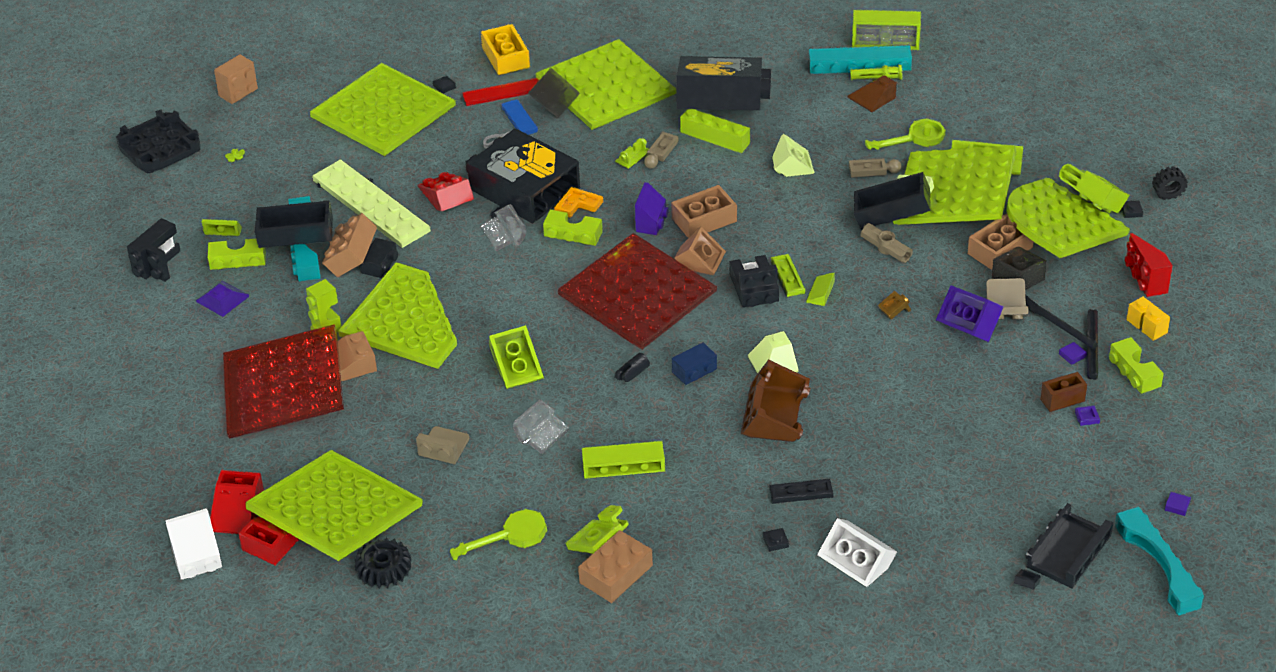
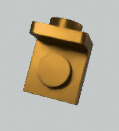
[878,291,911,320]

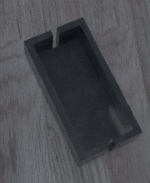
[854,172,931,230]
[255,200,333,248]

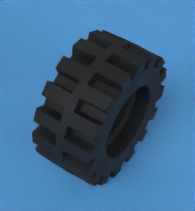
[1152,166,1188,200]

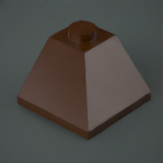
[847,75,897,112]

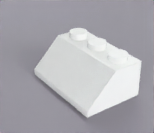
[817,518,897,587]

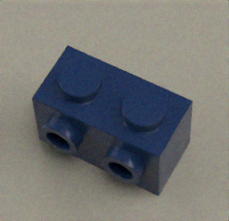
[672,342,717,385]

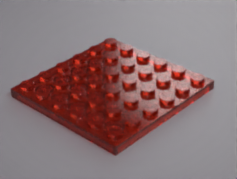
[558,233,717,350]
[223,324,344,439]

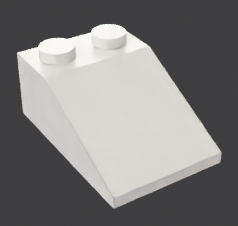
[166,508,222,580]

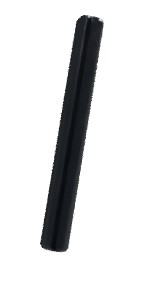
[1087,309,1098,380]

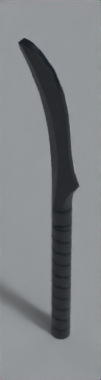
[1013,277,1098,349]

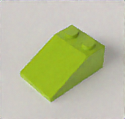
[489,325,544,389]

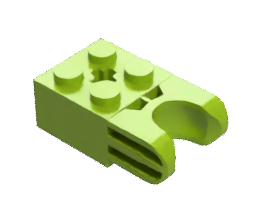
[1059,164,1130,213]

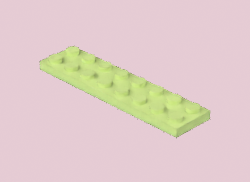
[313,160,430,248]

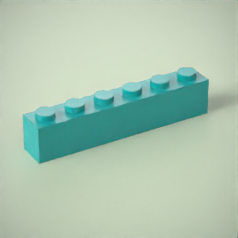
[808,45,912,74]

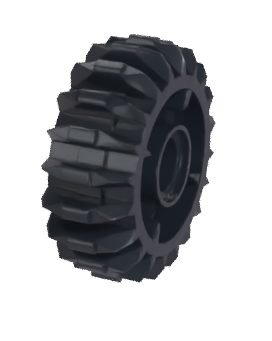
[354,537,412,589]

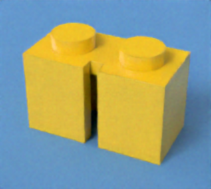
[1127,297,1170,341]

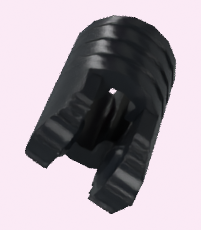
[614,353,650,382]

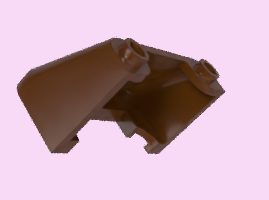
[741,359,811,442]

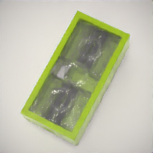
[852,10,921,50]

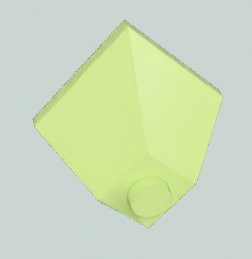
[772,134,814,177]
[748,331,798,373]

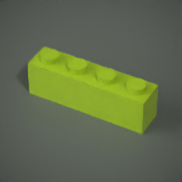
[680,109,750,153]
[582,441,665,479]

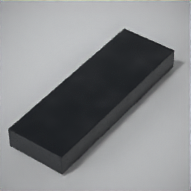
[769,479,834,504]

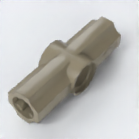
[861,223,913,263]

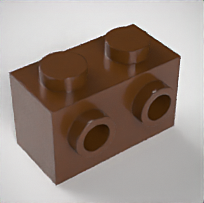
[1040,372,1087,412]

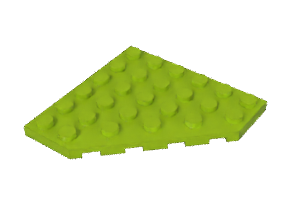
[338,262,457,369]

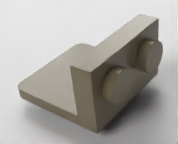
[986,278,1028,320]
[416,426,470,464]

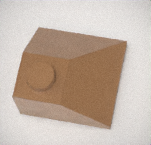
[675,227,726,275]

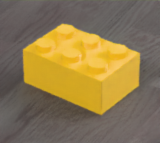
[481,24,530,75]

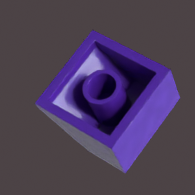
[635,182,669,235]

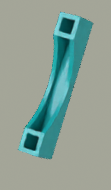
[288,196,321,281]
[1115,507,1204,616]

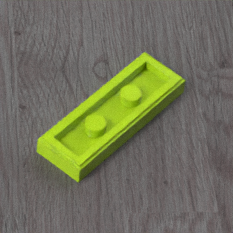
[771,254,805,297]

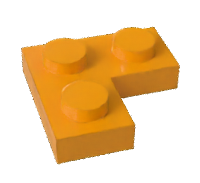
[554,187,603,218]

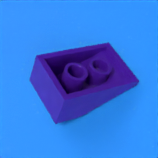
[936,285,1004,342]

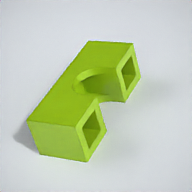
[543,210,603,246]
[208,238,266,270]
[306,279,342,340]
[1109,337,1164,394]

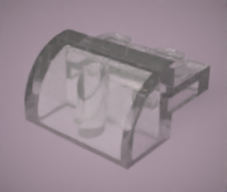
[481,204,526,252]
[513,399,569,454]

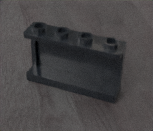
[1026,503,1113,589]

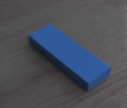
[501,99,538,135]

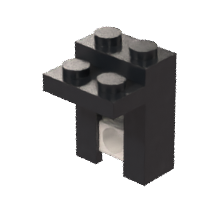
[127,218,181,282]
[729,255,779,308]

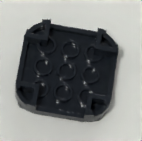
[116,109,201,174]

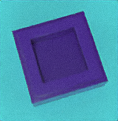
[1059,342,1087,365]
[1075,406,1100,426]
[1165,492,1191,516]

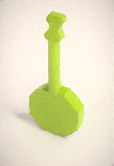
[865,118,946,150]
[450,509,547,560]

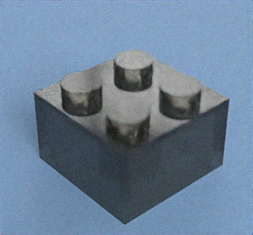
[528,68,580,118]
[992,246,1047,290]

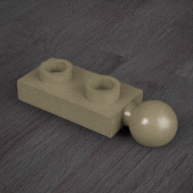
[644,132,679,169]
[849,159,901,177]

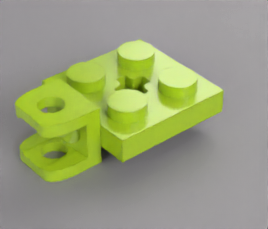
[566,505,629,554]

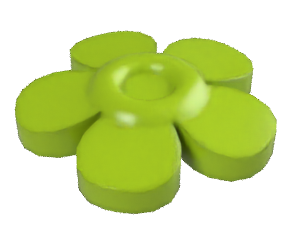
[225,149,245,162]

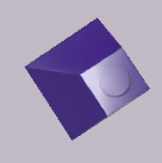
[196,280,249,317]

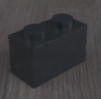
[360,238,398,278]

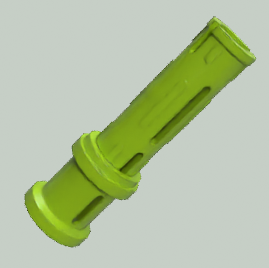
[850,65,902,80]

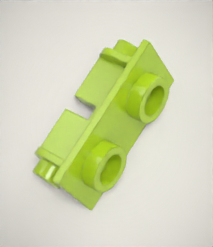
[615,138,649,169]

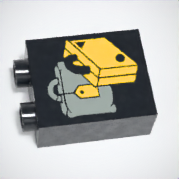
[676,56,771,110]
[466,128,580,224]

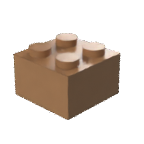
[214,55,258,104]

